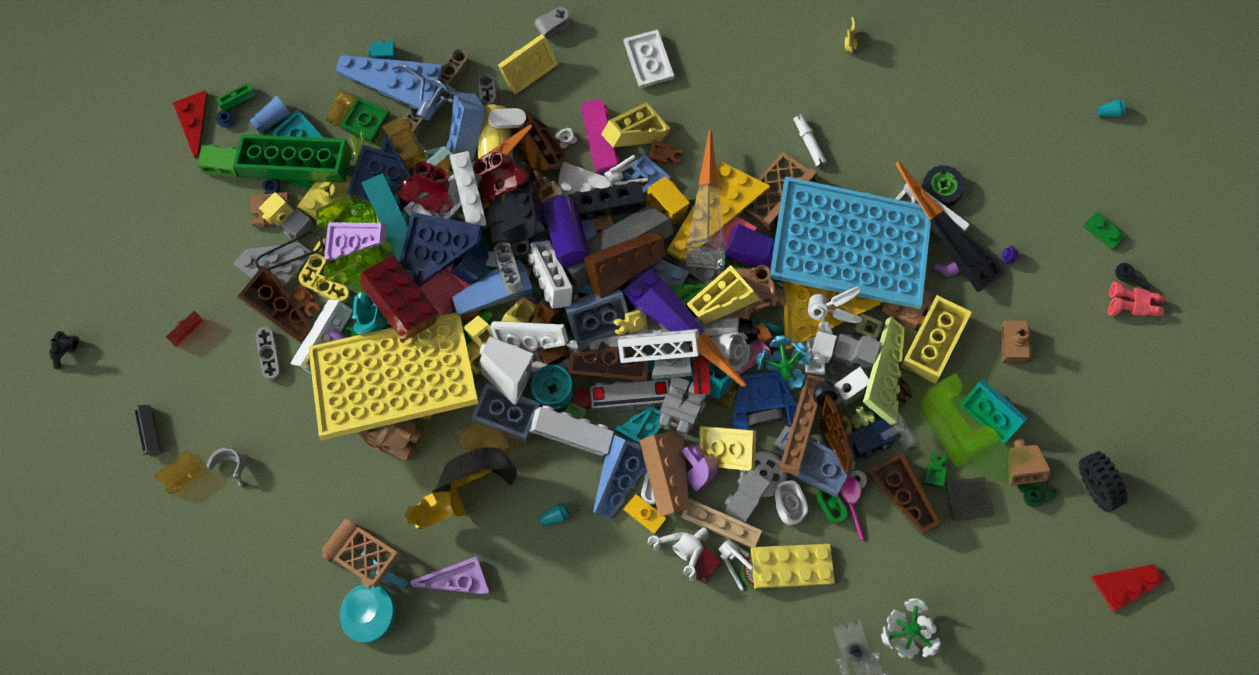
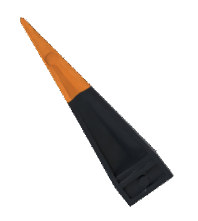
[895,161,1004,293]

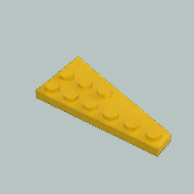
[667,161,770,262]

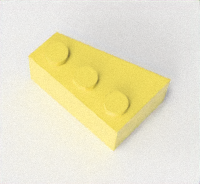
[601,102,670,148]
[687,266,761,325]

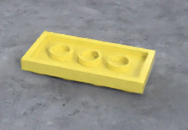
[751,544,835,589]

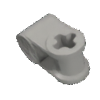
[534,7,570,39]

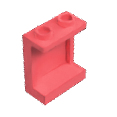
[420,264,472,317]

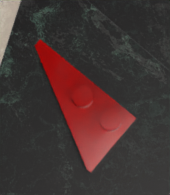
[173,90,208,159]

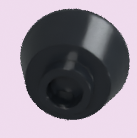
[813,381,839,406]

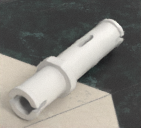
[793,114,827,168]

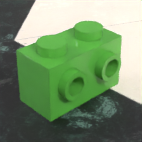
[197,145,239,178]

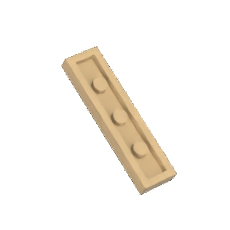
[681,499,762,549]

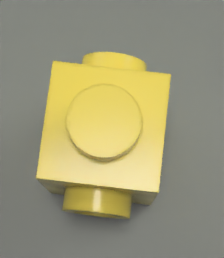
[259,192,294,227]

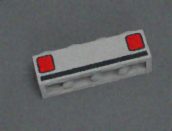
[590,378,669,414]

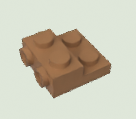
[880,290,934,330]

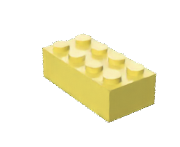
[901,295,972,384]

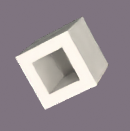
[811,331,837,364]

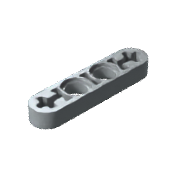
[494,242,522,293]

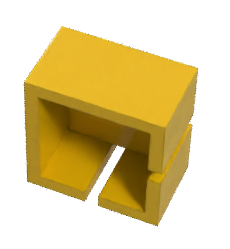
[645,176,690,228]

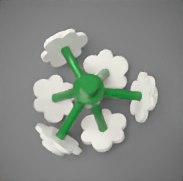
[881,598,941,658]

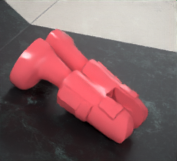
[1108,282,1165,317]

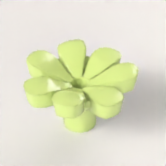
[851,406,876,428]

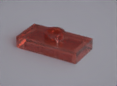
[166,311,203,347]

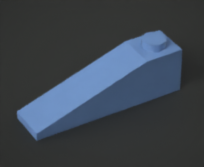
[452,260,532,316]
[593,435,647,519]

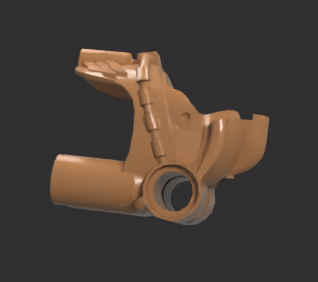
[725,265,786,321]
[359,420,424,462]

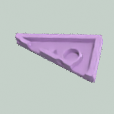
[410,556,490,595]

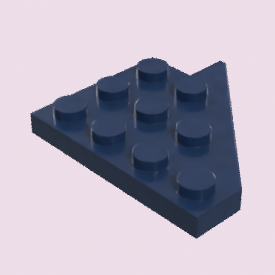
[400,212,483,287]

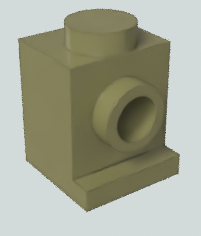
[852,313,884,339]

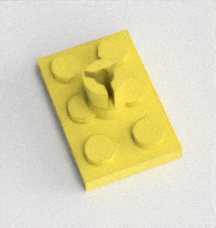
[498,34,558,95]
[297,175,351,229]
[699,426,756,471]

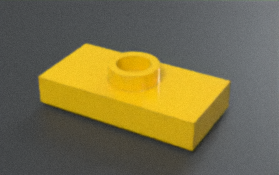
[623,494,667,535]

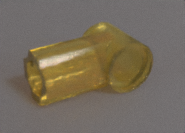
[325,89,358,127]

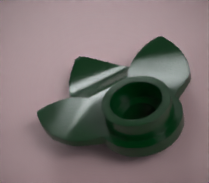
[1017,480,1056,507]

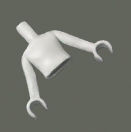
[648,527,708,581]

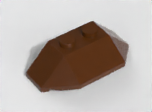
[512,110,565,170]

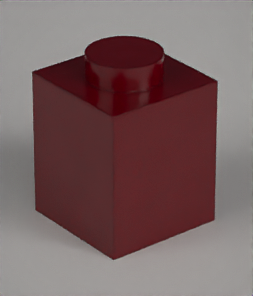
[690,549,721,583]

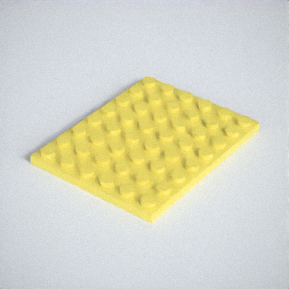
[308,312,479,441]

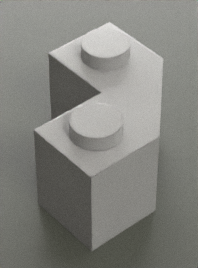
[830,334,881,368]
[725,469,770,523]

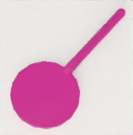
[838,476,865,541]

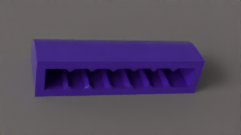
[541,196,591,269]
[723,224,783,282]

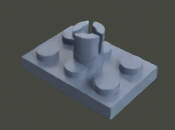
[790,439,856,497]

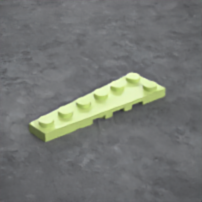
[863,316,905,425]

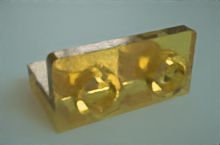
[154,450,201,494]

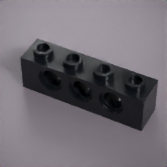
[567,181,646,221]

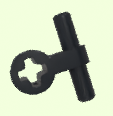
[49,331,79,370]

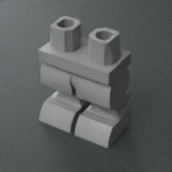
[659,377,707,436]

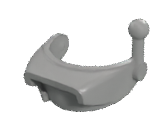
[207,447,247,487]

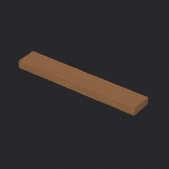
[779,374,825,476]

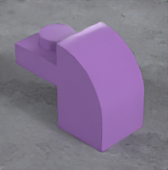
[681,443,718,492]

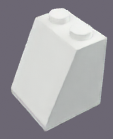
[479,337,533,405]

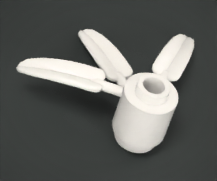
[808,287,862,335]

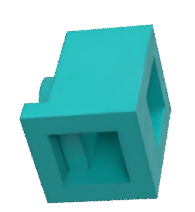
[369,39,396,60]

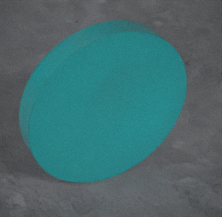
[340,584,396,643]

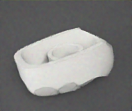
[774,480,808,525]

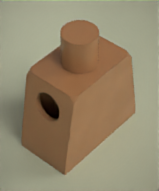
[1007,438,1050,486]

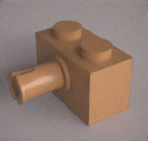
[1000,320,1032,363]

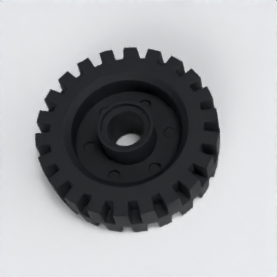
[1079,451,1128,512]

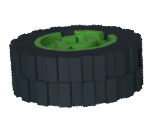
[922,165,965,208]

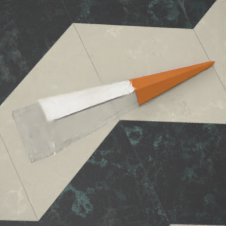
[686,129,726,269]

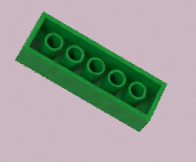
[233,134,353,183]

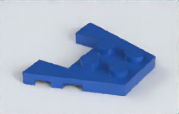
[732,371,798,430]

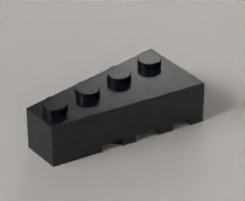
[502,161,546,245]

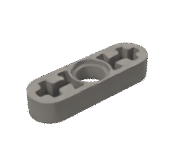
[256,327,281,382]

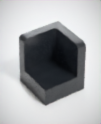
[738,315,758,341]

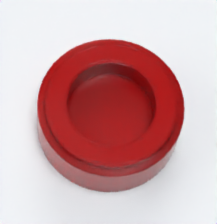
[573,389,592,409]

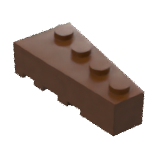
[584,231,666,298]

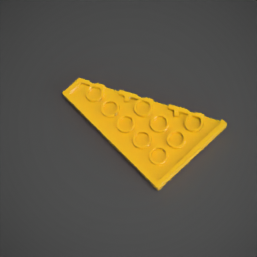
[783,281,884,350]

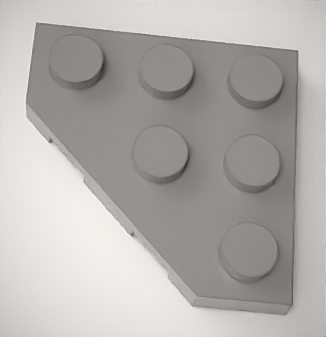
[233,242,311,288]

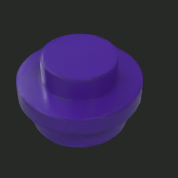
[1002,245,1018,264]

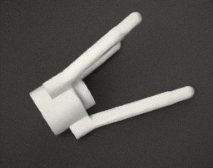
[604,155,648,186]
[719,539,753,591]

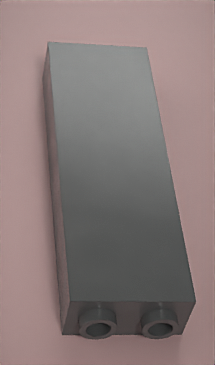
[564,204,674,288]

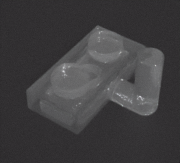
[881,410,919,450]

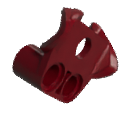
[473,151,529,202]
[396,161,452,213]

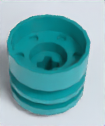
[531,365,574,412]

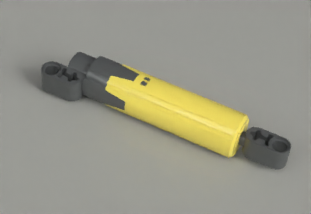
[477,73,533,262]

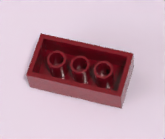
[359,255,439,342]

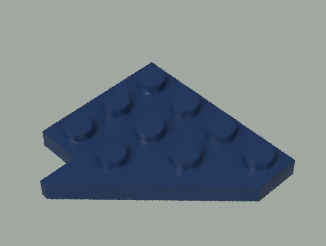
[346,136,420,217]

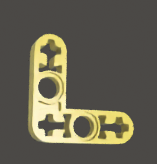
[299,238,350,304]

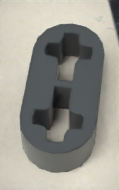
[746,408,785,428]

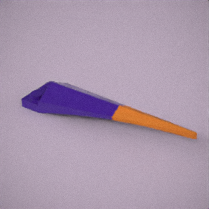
[622,268,746,387]

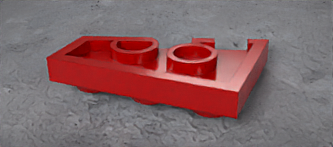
[1090,564,1166,612]

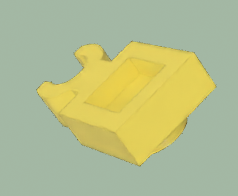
[613,309,648,335]

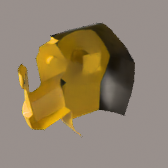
[405,447,517,529]

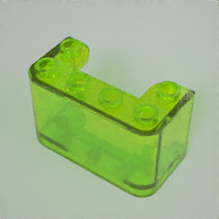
[315,194,383,286]
[919,373,1000,467]

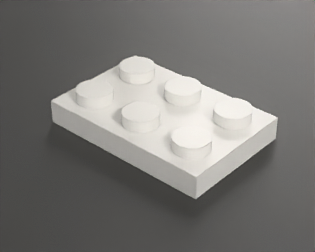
[623,29,674,89]

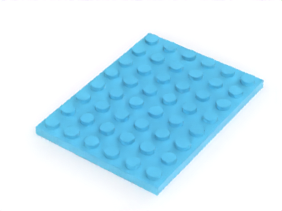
[770,177,931,309]

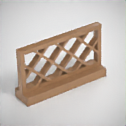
[743,152,818,233]

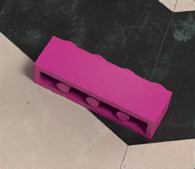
[581,99,620,175]

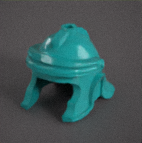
[353,298,391,334]

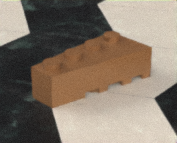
[639,431,689,517]

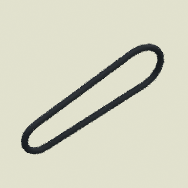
[255,232,323,270]

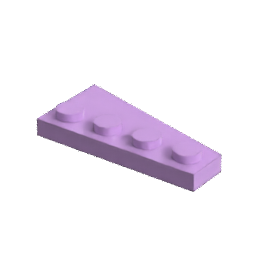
[324,222,387,261]

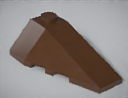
[238,266,312,342]
[820,395,854,476]

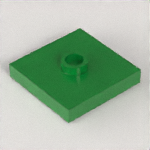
[340,97,390,144]

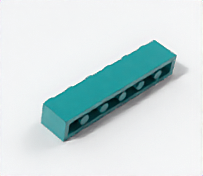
[362,173,415,279]

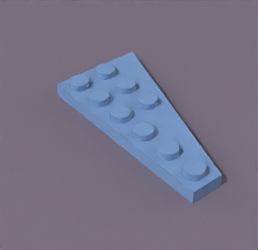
[336,55,444,109]

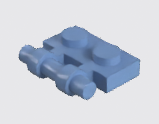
[623,154,671,198]

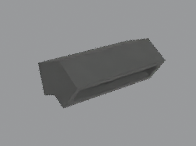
[134,405,162,456]

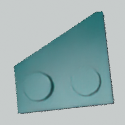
[616,406,661,445]

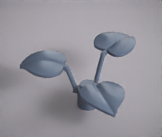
[392,64,459,121]

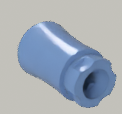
[249,95,292,135]

